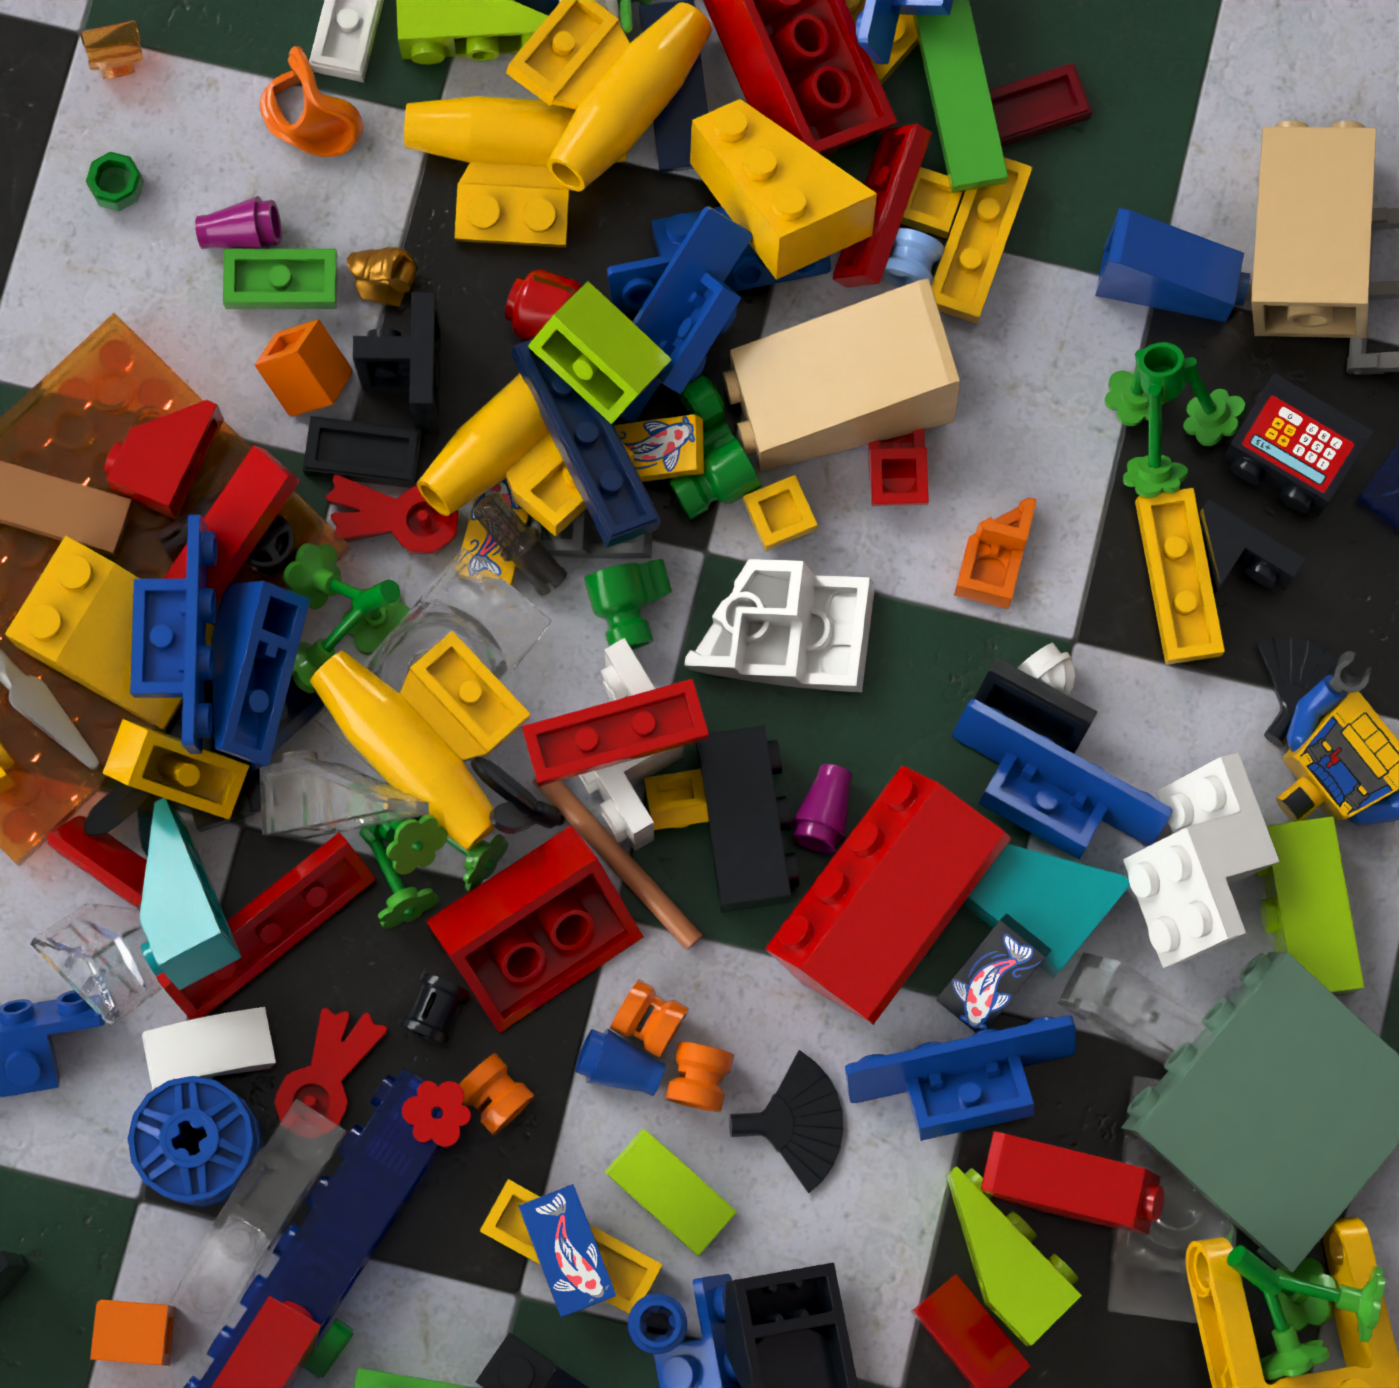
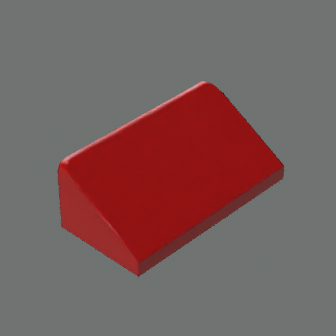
[46,815,147,910]
[911,1274,1031,1388]

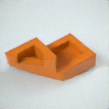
[954,497,1037,609]

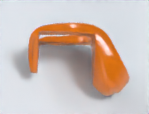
[259,46,364,157]

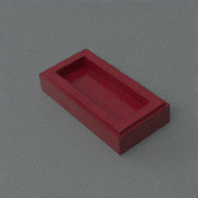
[989,62,1092,147]

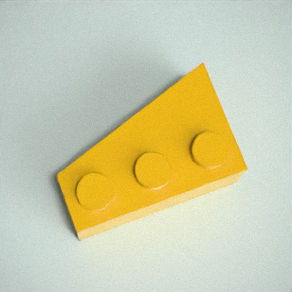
[690,99,877,280]

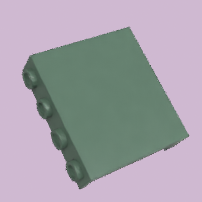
[1121,952,1399,1273]

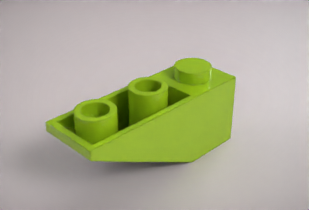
[396,0,548,65]
[946,1166,1082,1346]

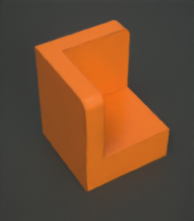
[254,319,353,417]
[90,1300,176,1366]

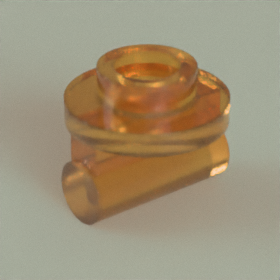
[80,20,144,79]

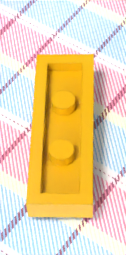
[931,157,1033,324]
[1135,488,1225,665]
[480,1179,663,1314]

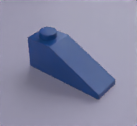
[211,581,310,766]

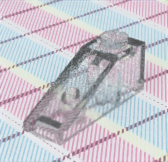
[260,751,429,840]
[1057,952,1205,1065]

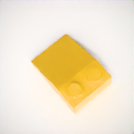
[5,535,214,732]

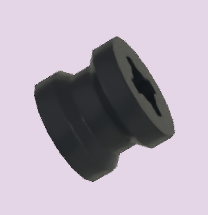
[245,514,298,577]

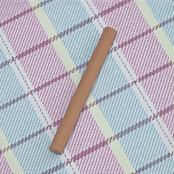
[532,777,703,950]

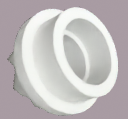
[1017,643,1075,695]

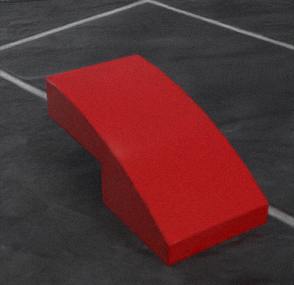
[868,428,929,506]

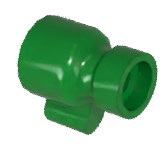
[669,420,762,520]
[584,559,672,650]

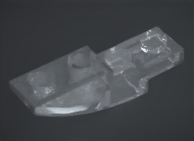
[169,1099,347,1334]

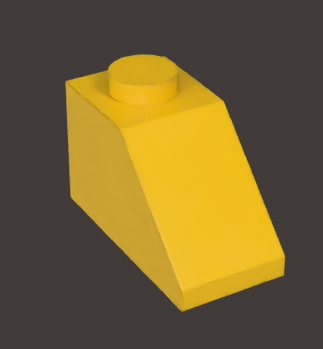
[103,719,250,820]

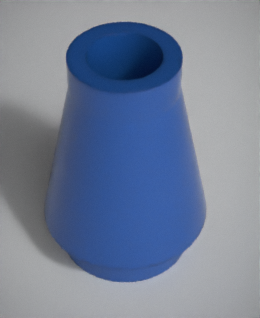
[575,1028,666,1096]
[628,1294,687,1354]

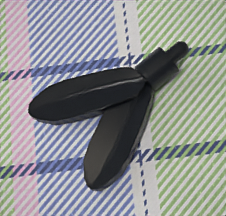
[471,757,565,834]
[83,783,163,857]

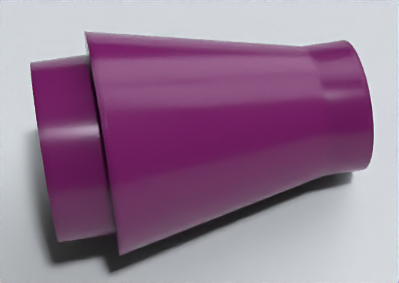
[195,196,282,249]
[791,764,853,854]

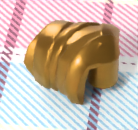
[346,246,418,307]

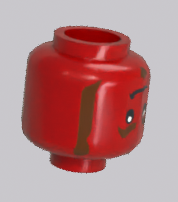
[505,269,582,341]

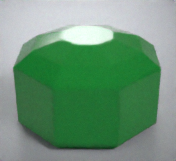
[86,152,144,211]
[677,373,725,430]

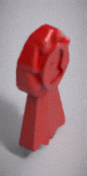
[326,475,459,555]
[274,1008,388,1139]

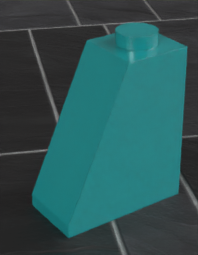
[963,844,1130,978]

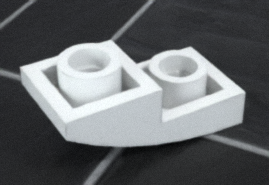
[142,1007,276,1090]

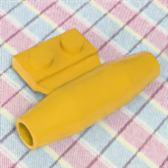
[506,0,712,192]
[404,96,628,248]
[417,373,634,537]
[310,631,531,851]

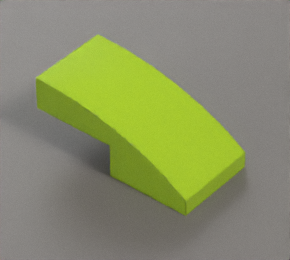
[604,1128,737,1256]

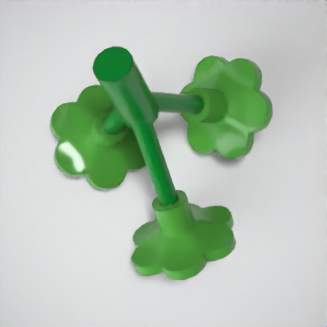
[283,542,414,693]
[1227,1245,1385,1380]

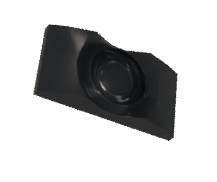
[725,1262,859,1388]

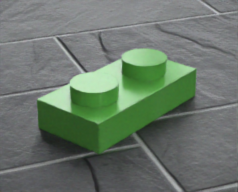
[223,249,338,309]

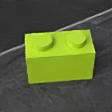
[528,281,672,424]

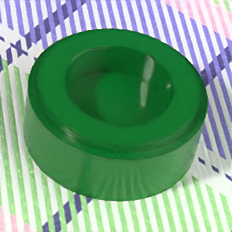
[303,1317,354,1379]

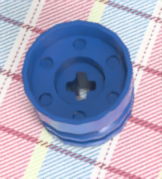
[127,1076,264,1207]

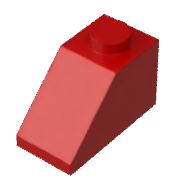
[104,400,224,520]

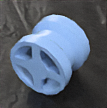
[882,228,944,288]

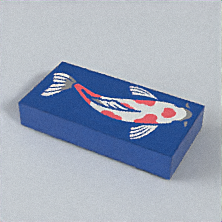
[518,1184,616,1318]

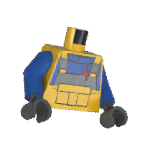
[1276,651,1399,826]

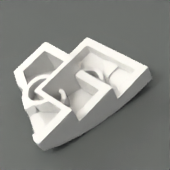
[684,559,875,692]

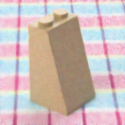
[1251,120,1376,338]
[722,278,960,472]

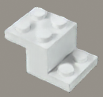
[577,638,684,852]
[1123,752,1279,968]

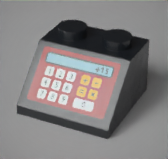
[1222,373,1374,516]

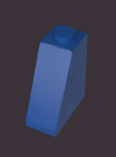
[1095,208,1250,322]

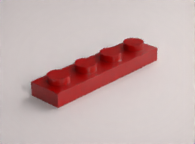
[156,832,377,1020]

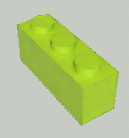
[1254,816,1365,996]

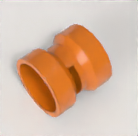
[610,979,689,1058]
[665,1041,734,1112]
[459,1053,535,1136]

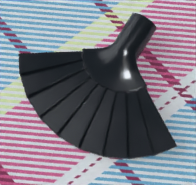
[1256,637,1367,747]
[729,1050,844,1194]

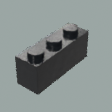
[696,725,800,913]

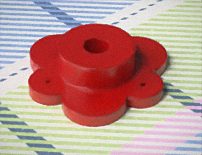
[402,1081,471,1147]

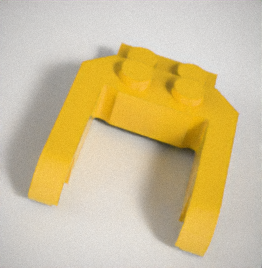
[1186,1216,1399,1388]

